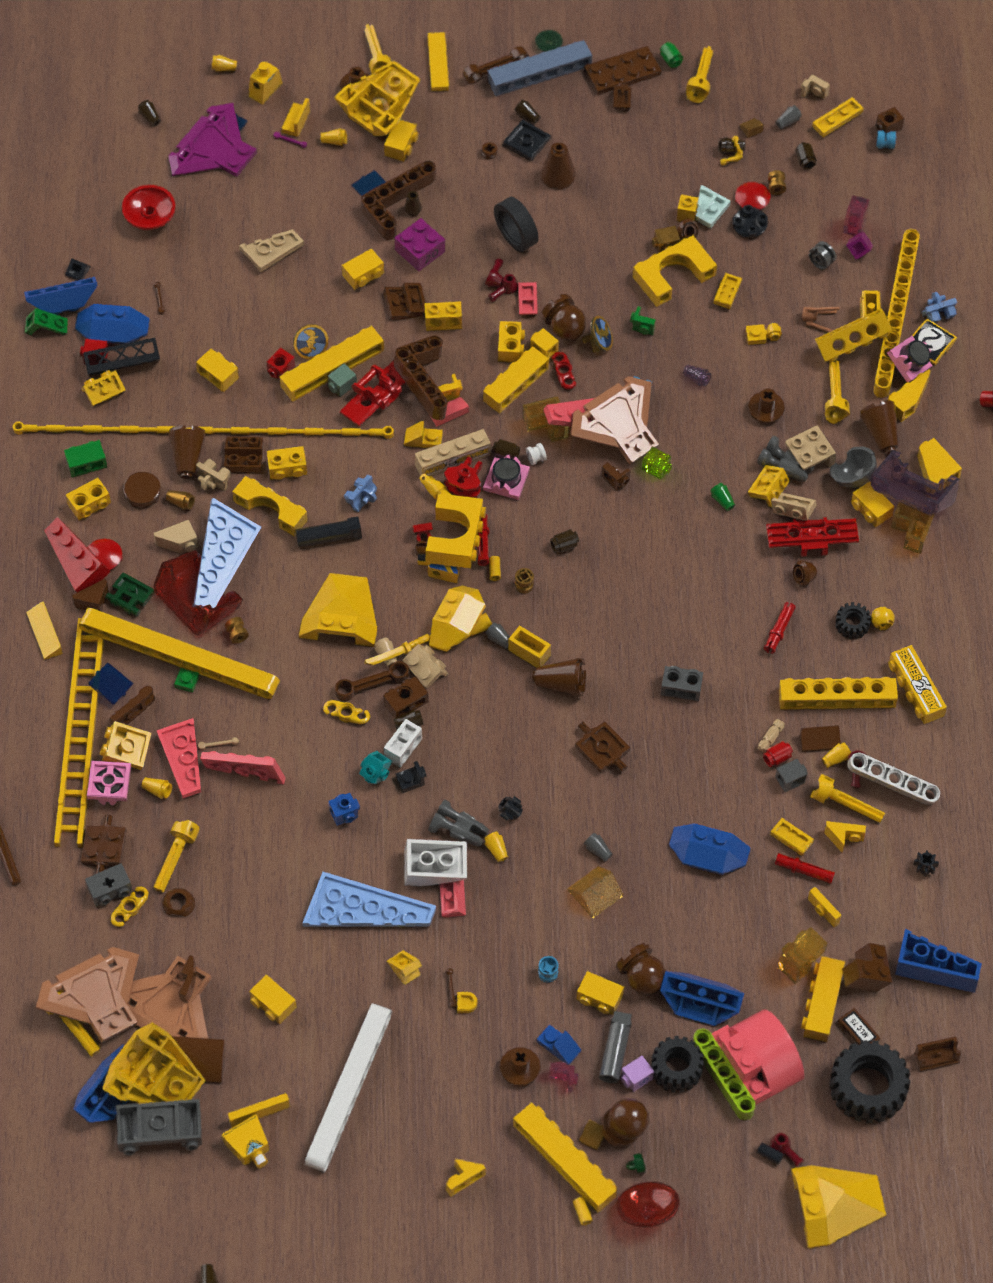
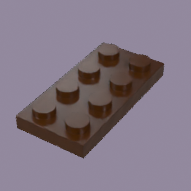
[584,46,661,95]

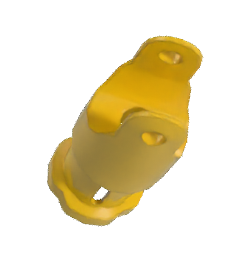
[420,474,451,500]

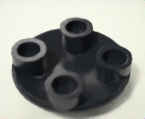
[732,205,768,238]

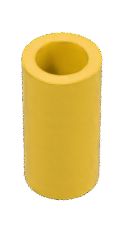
[489,556,501,581]
[573,1197,593,1226]

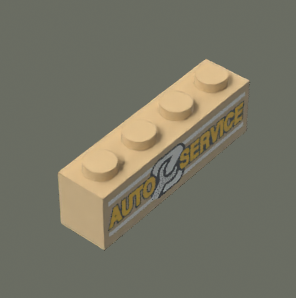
[415,429,491,479]

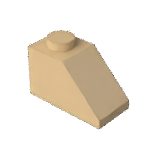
[154,520,198,554]

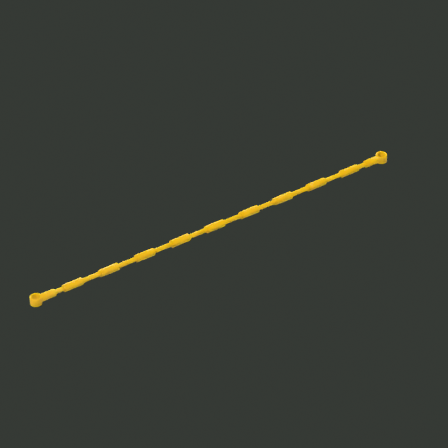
[13,421,394,439]

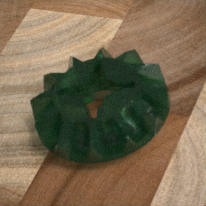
[535,30,563,52]

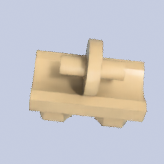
[196,459,231,491]

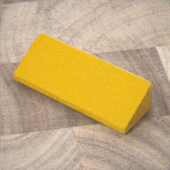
[26,601,63,660]

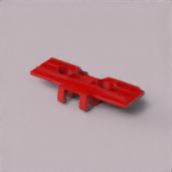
[340,360,405,427]
[766,517,859,557]

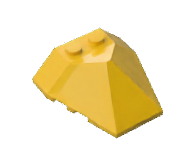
[334,61,420,136]
[299,573,377,647]
[103,1022,206,1104]
[791,1165,886,1249]

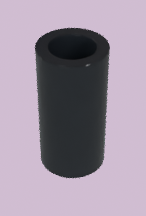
[756,1142,784,1165]

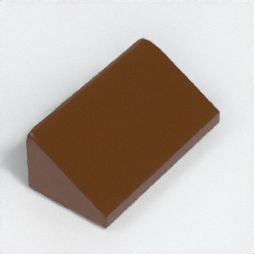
[800,725,841,752]

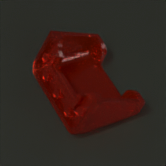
[154,550,243,635]

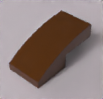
[179,955,196,1003]

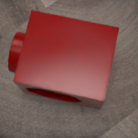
[80,339,109,365]
[267,347,295,380]

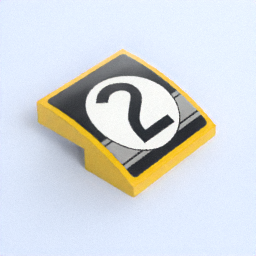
[912,319,957,365]

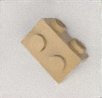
[771,493,816,521]
[403,644,448,688]

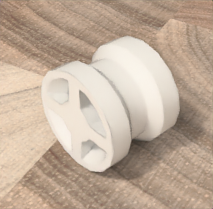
[526,443,547,465]

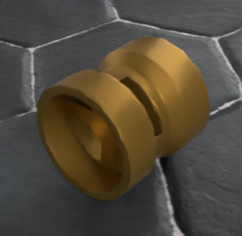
[768,170,787,195]
[515,568,534,594]
[225,617,249,644]

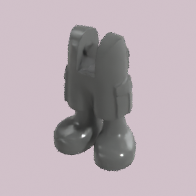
[757,435,814,482]
[428,799,489,847]

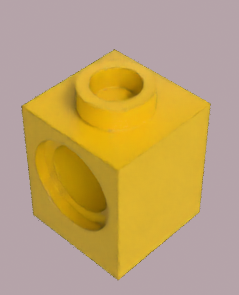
[677,195,698,222]
[530,328,559,359]

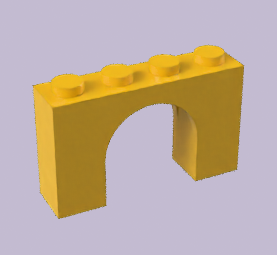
[633,236,717,307]
[426,493,486,568]

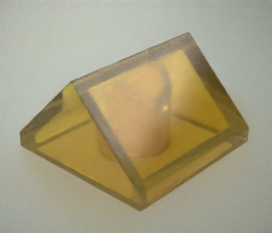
[567,866,624,918]

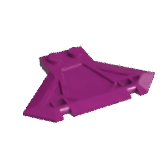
[168,103,257,177]

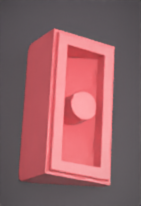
[431,397,469,427]
[440,880,466,917]

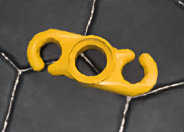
[323,700,370,725]
[110,886,149,927]

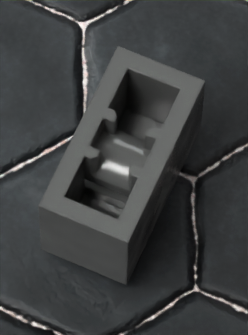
[85,863,133,907]

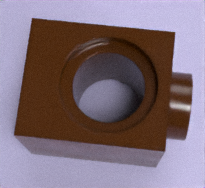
[875,107,905,133]

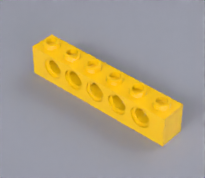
[779,677,898,709]

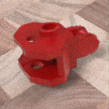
[444,456,483,498]

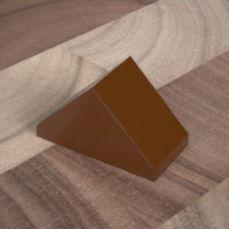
[71,579,109,612]

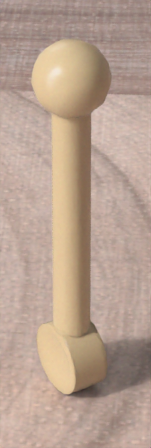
[198,737,239,750]

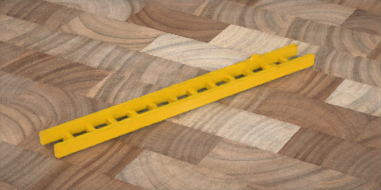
[54,618,104,848]

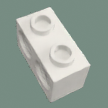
[384,719,422,768]

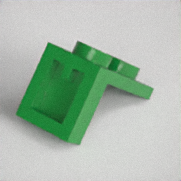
[25,308,68,335]

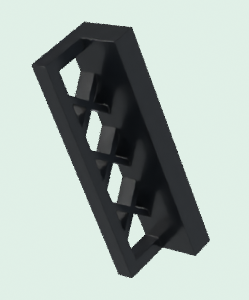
[83,337,160,376]

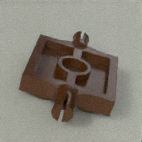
[575,721,630,773]
[81,814,127,874]

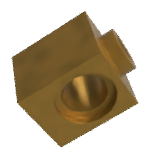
[652,226,680,253]

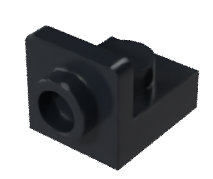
[395,761,427,793]

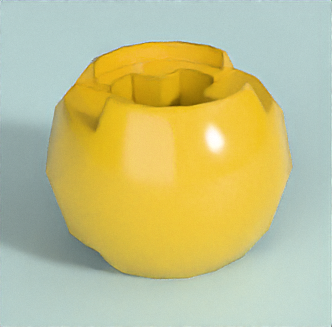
[871,607,895,630]

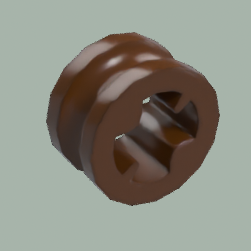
[482,142,497,160]

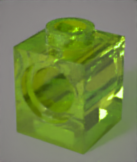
[642,446,672,479]

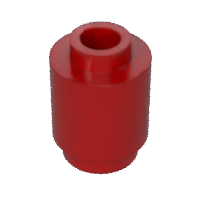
[763,741,793,768]

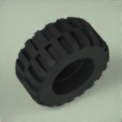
[829,1040,910,1123]

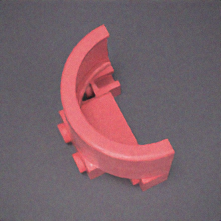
[711,1010,804,1105]

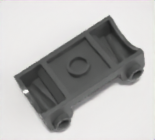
[116,1099,202,1155]

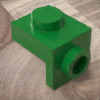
[630,306,656,335]

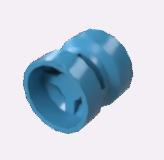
[876,131,896,149]
[538,956,559,983]

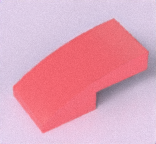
[518,282,537,315]

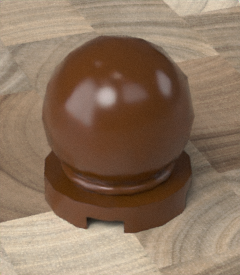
[541,294,586,341]
[615,943,666,995]
[601,1098,650,1147]

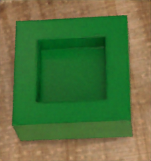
[174,668,199,693]

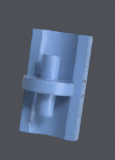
[921,292,957,323]
[344,475,377,512]

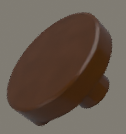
[123,472,161,508]

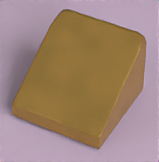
[739,118,764,138]
[579,1119,604,1151]

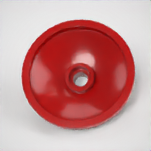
[122,185,176,230]

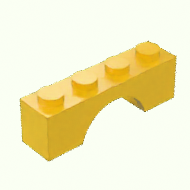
[232,476,308,537]

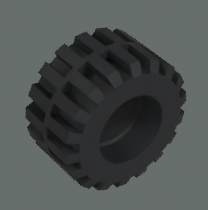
[651,1036,704,1093]

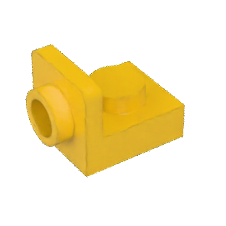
[438,374,462,401]

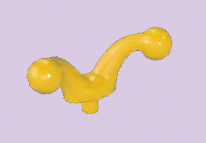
[720,136,743,166]

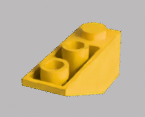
[888,369,931,422]

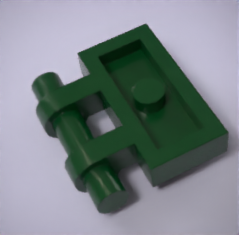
[105,572,155,616]

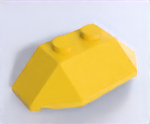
[429,586,486,652]

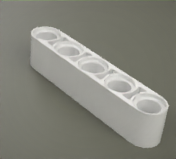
[847,753,940,805]

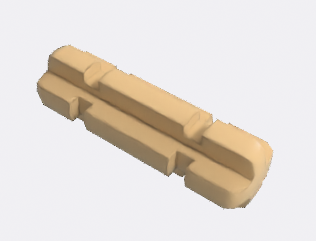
[758,719,785,753]

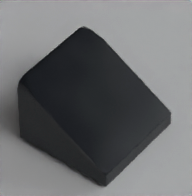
[65,258,91,280]

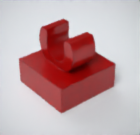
[412,522,433,542]

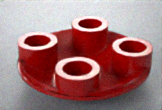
[735,182,771,210]
[88,538,123,570]

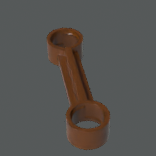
[462,46,529,84]
[335,661,409,701]

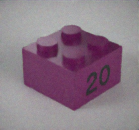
[394,218,445,271]

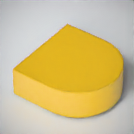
[457,992,478,1013]

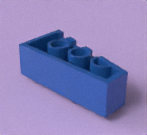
[895,929,982,993]

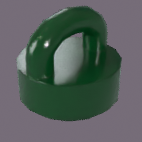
[626,1153,646,1175]

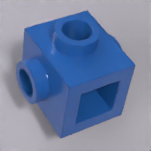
[328,793,360,826]

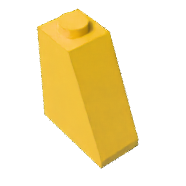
[917,438,962,496]

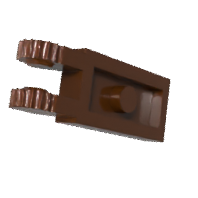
[110,685,155,725]

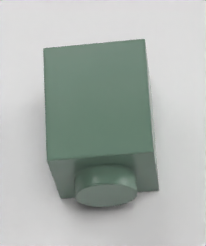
[328,364,357,397]

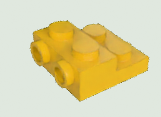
[100,721,151,770]

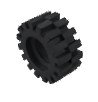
[835,602,871,639]

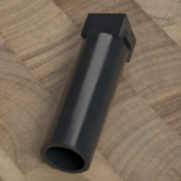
[295,516,362,548]

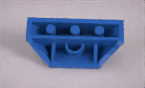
[24,277,98,315]
[75,304,150,344]
[669,823,751,875]
[660,971,744,1026]
[73,1044,128,1123]

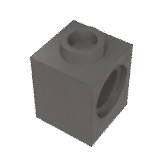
[775,759,808,792]

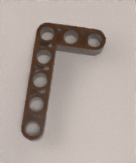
[361,161,436,240]
[394,335,448,420]

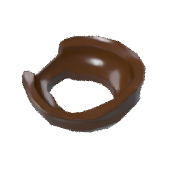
[162,888,195,917]

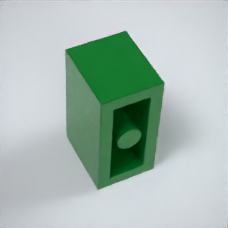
[64,440,108,478]

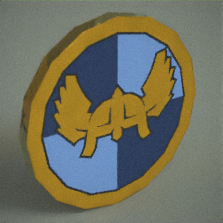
[582,316,613,352]
[293,324,329,359]

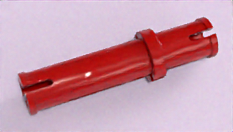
[477,514,490,566]
[763,602,796,654]
[774,853,835,884]

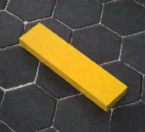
[428,32,449,91]

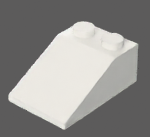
[404,839,467,886]

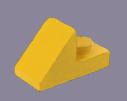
[404,421,443,448]
[824,821,866,853]
[387,950,422,984]
[446,1159,486,1197]

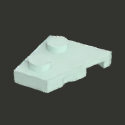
[696,185,730,228]

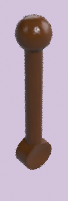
[154,282,165,314]
[446,968,457,1008]

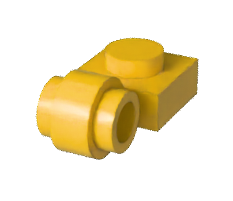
[746,323,782,345]

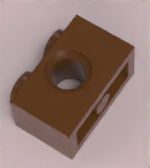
[383,676,429,719]

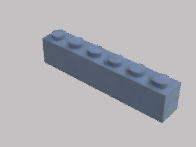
[488,40,592,96]

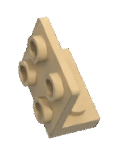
[785,426,836,470]

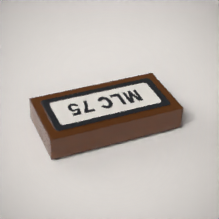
[838,1008,880,1045]

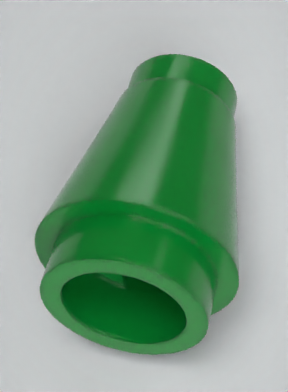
[710,483,736,511]

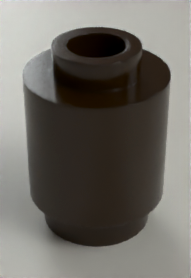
[795,142,817,170]
[492,439,521,459]
[550,529,579,553]

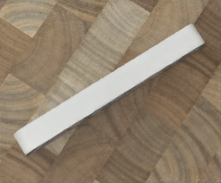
[305,1003,392,1172]

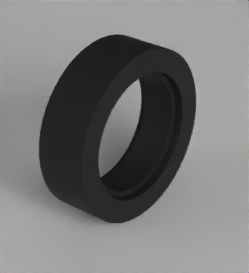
[494,196,539,252]

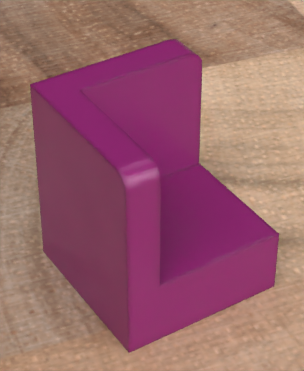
[846,231,873,260]

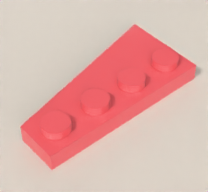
[543,398,595,427]
[157,718,201,799]
[200,751,286,785]

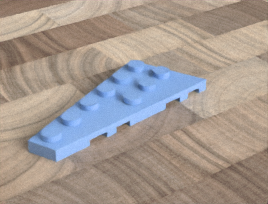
[193,498,261,616]
[302,872,436,927]

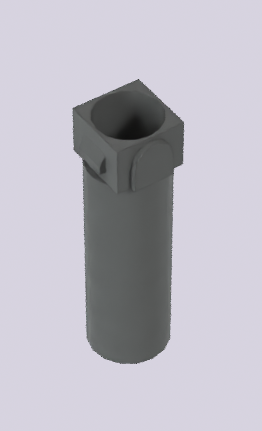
[599,1011,632,1084]

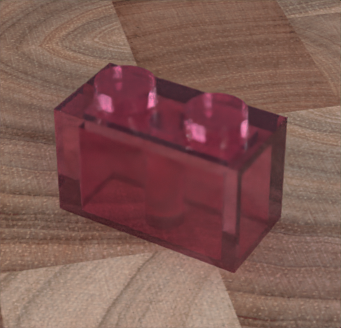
[843,195,870,236]

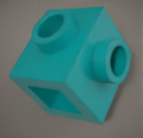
[359,751,392,784]

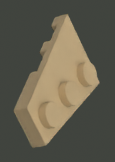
[239,229,304,272]

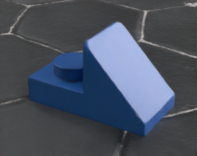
[537,1024,581,1066]

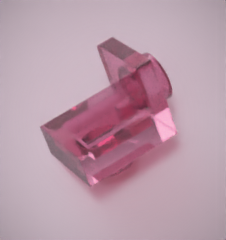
[549,1062,578,1092]

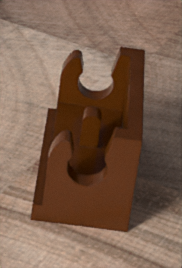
[914,1036,961,1072]

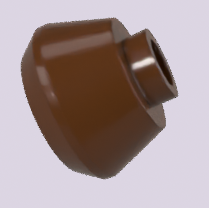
[676,219,699,240]
[793,560,817,586]

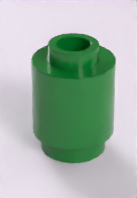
[660,42,683,68]

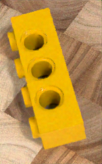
[815,309,892,362]

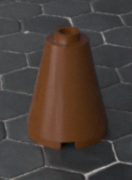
[541,142,576,190]
[860,400,898,454]
[168,425,206,479]
[532,658,587,697]

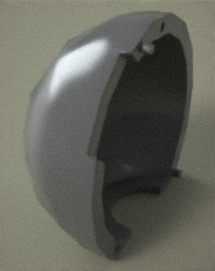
[830,446,877,489]

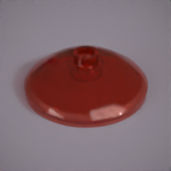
[617,1182,680,1228]

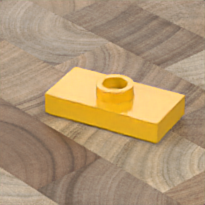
[713,273,742,309]
[770,818,814,856]
[808,887,841,928]

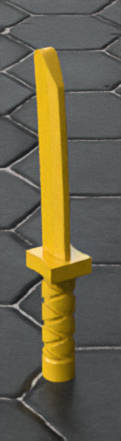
[364,634,430,665]

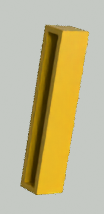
[280,326,384,402]
[513,1102,617,1213]

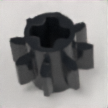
[498,796,523,821]
[913,850,939,877]

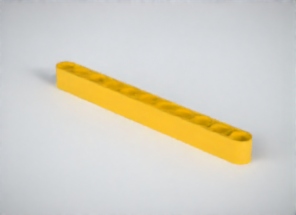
[873,229,920,398]
[79,608,280,699]

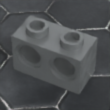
[661,666,703,701]

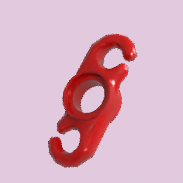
[551,351,577,390]

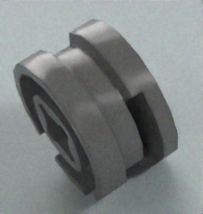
[808,241,837,270]

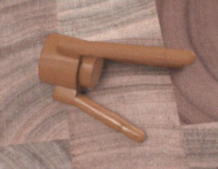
[802,307,840,333]

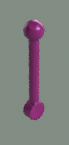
[273,132,307,148]

